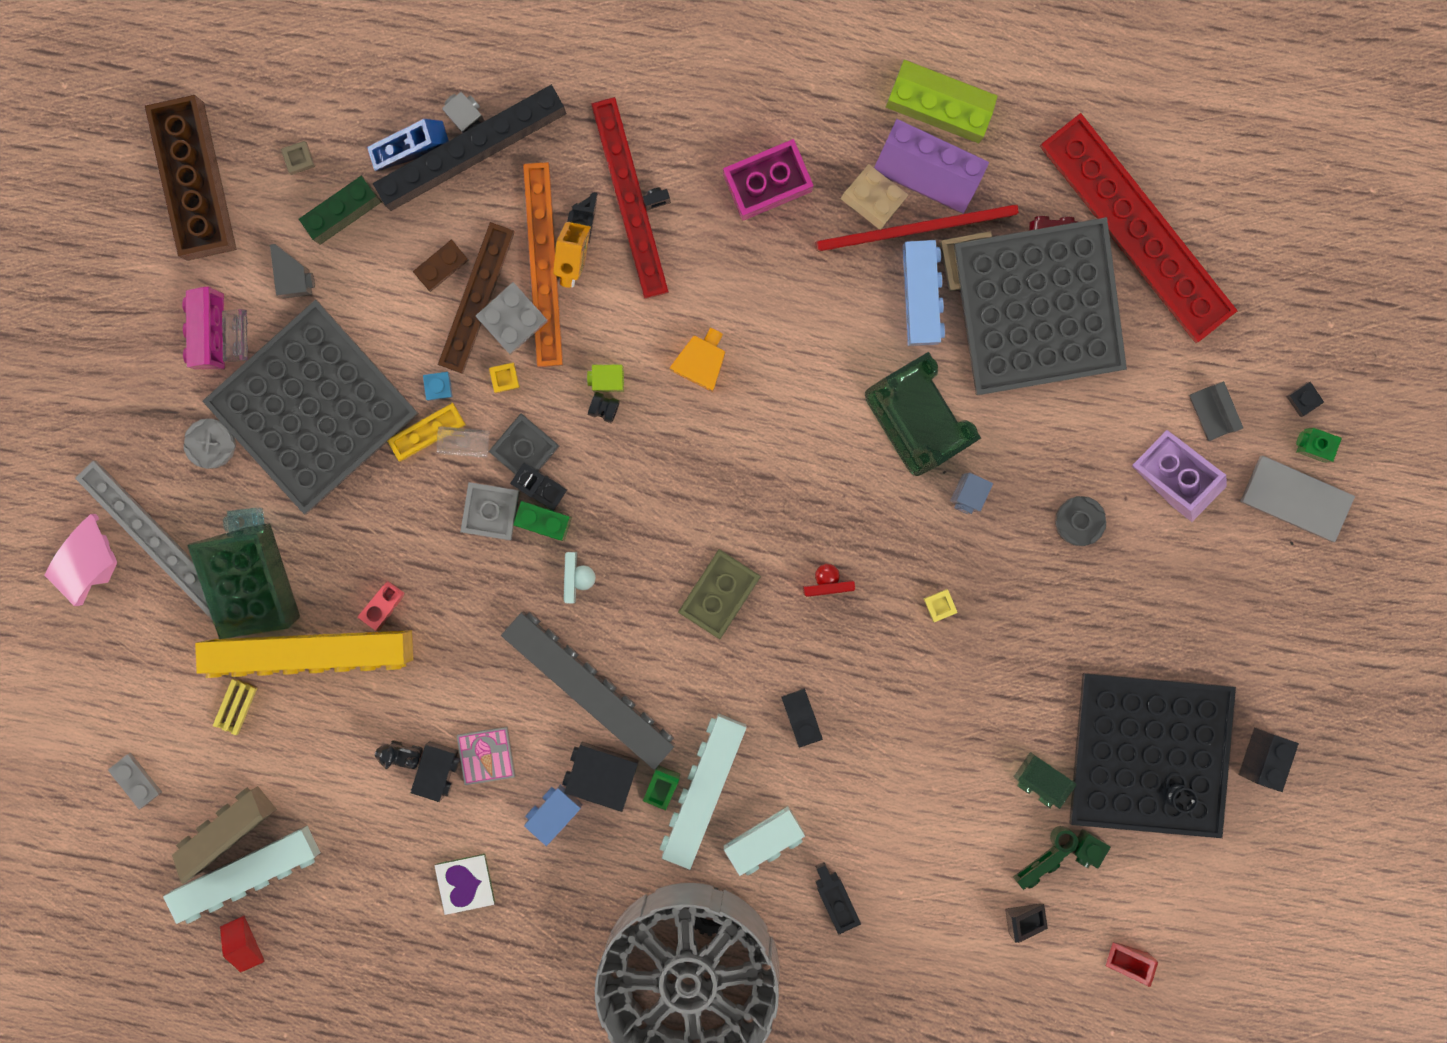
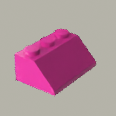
[182,287,225,370]

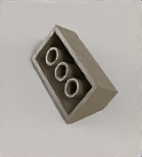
[172,786,277,884]

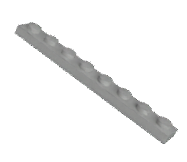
[75,461,237,624]

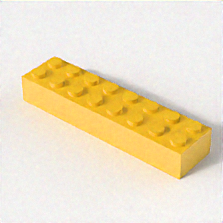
[195,630,413,678]

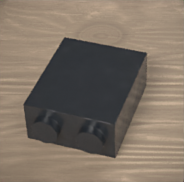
[1238,727,1299,793]
[562,742,639,812]

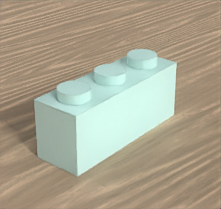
[724,806,805,876]

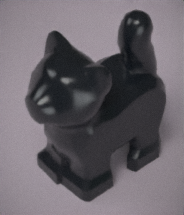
[375,740,423,769]

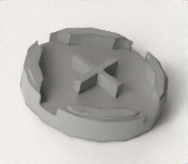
[183,419,236,469]

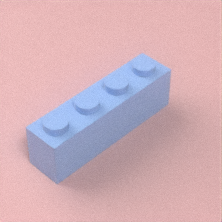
[902,240,945,346]

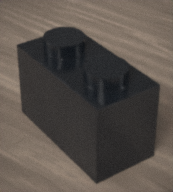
[410,741,460,802]

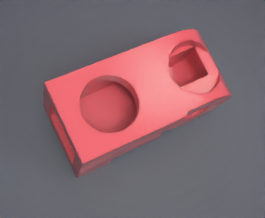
[357,581,405,631]

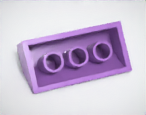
[874,119,989,214]

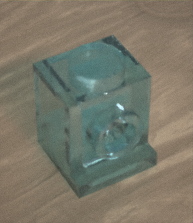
[223,508,265,536]

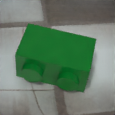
[513,501,572,541]

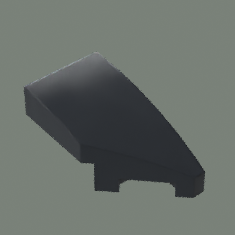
[567,192,598,243]

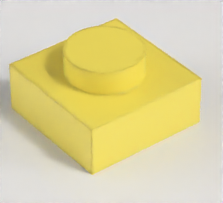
[924,589,958,622]

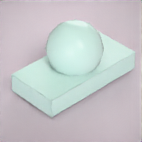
[564,552,596,603]

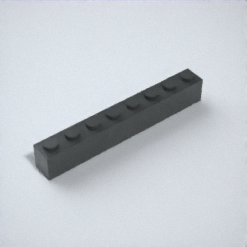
[501,611,675,770]

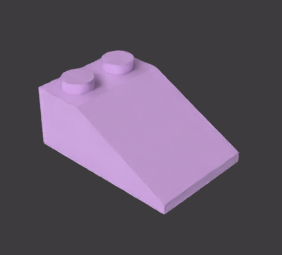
[1132,430,1227,522]

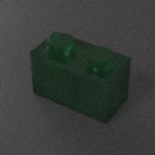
[1013,752,1077,809]

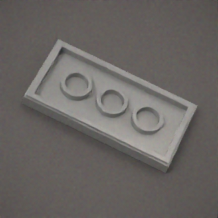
[1240,456,1355,542]

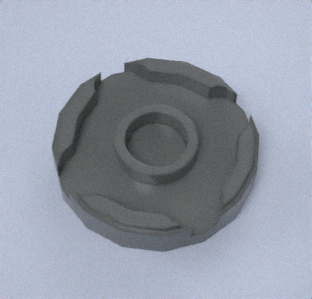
[1055,496,1106,546]

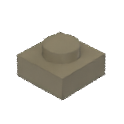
[281,141,315,175]

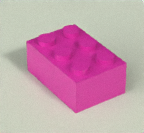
[723,139,814,221]

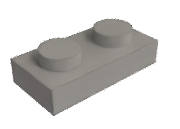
[108,753,162,809]

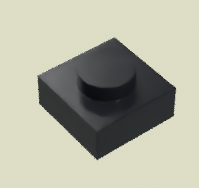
[643,187,671,211]
[1286,381,1324,417]

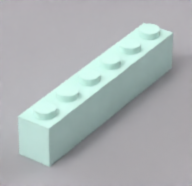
[659,713,747,870]
[163,826,321,924]

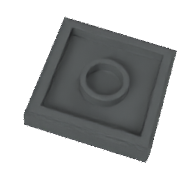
[488,413,560,475]

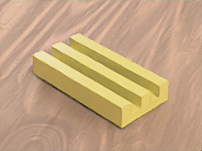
[213,678,257,735]

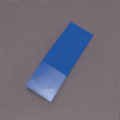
[367,119,449,171]

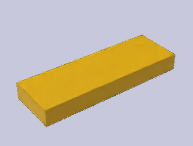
[387,403,466,462]

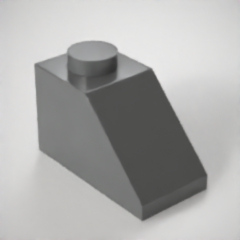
[270,244,315,299]

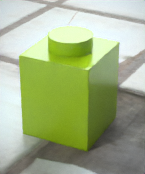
[587,365,624,392]

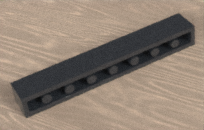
[373,84,567,211]

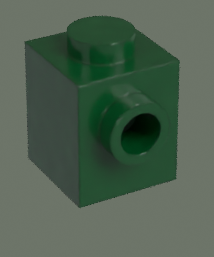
[1072,829,1111,869]

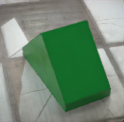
[643,765,680,811]

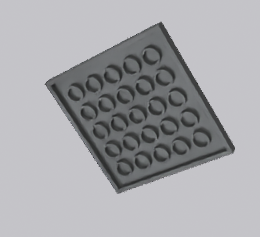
[954,217,1127,395]
[202,299,419,515]

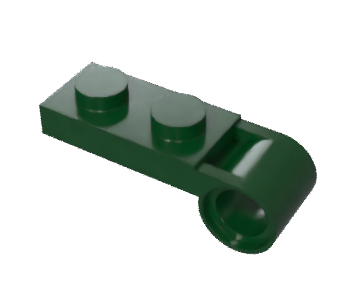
[1013,826,1078,890]

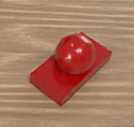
[803,563,856,597]

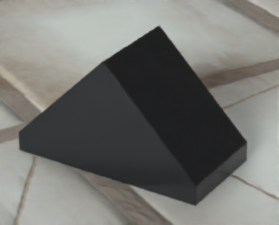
[1005,904,1048,943]

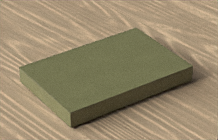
[678,549,761,640]

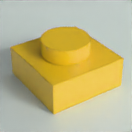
[489,362,520,393]

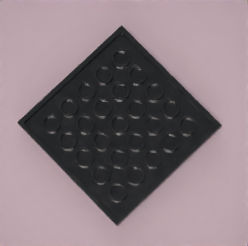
[1069,673,1236,839]

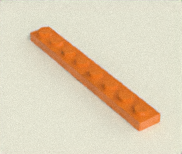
[523,162,563,367]

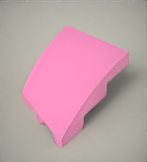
[44,514,117,606]

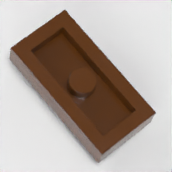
[413,239,469,292]

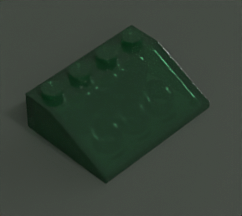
[187,523,300,639]

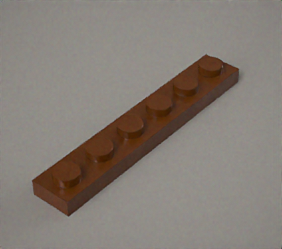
[438,222,515,374]

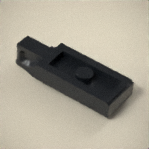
[815,862,861,935]

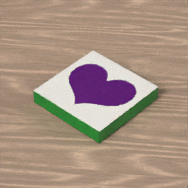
[434,854,495,915]

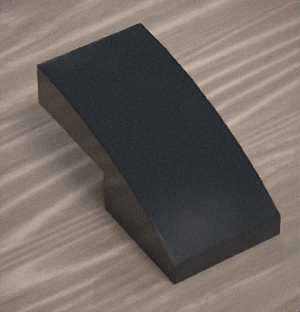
[510,462,568,511]

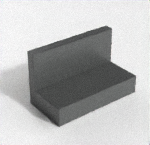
[1189,381,1243,441]

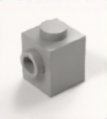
[442,92,485,133]

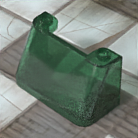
[865,352,981,476]

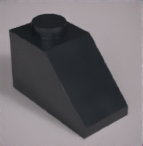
[781,688,823,748]

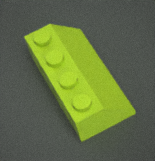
[885,60,998,144]

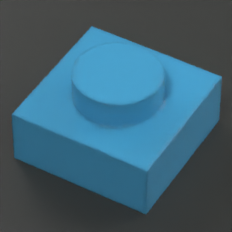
[423,372,453,401]

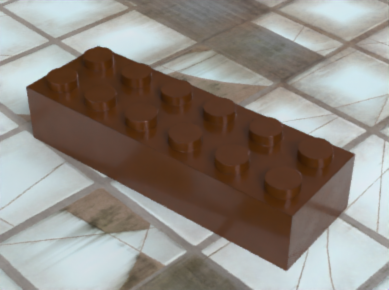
[145,95,237,261]

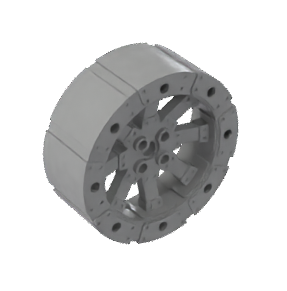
[595,883,780,1043]

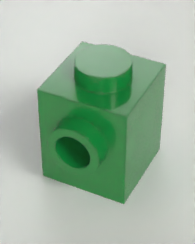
[1296,427,1342,463]

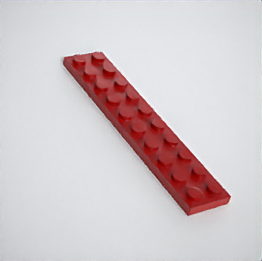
[1040,113,1238,344]

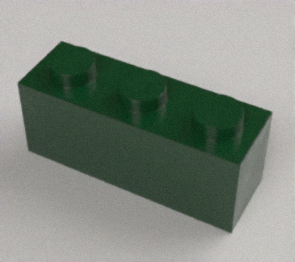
[299,175,382,245]

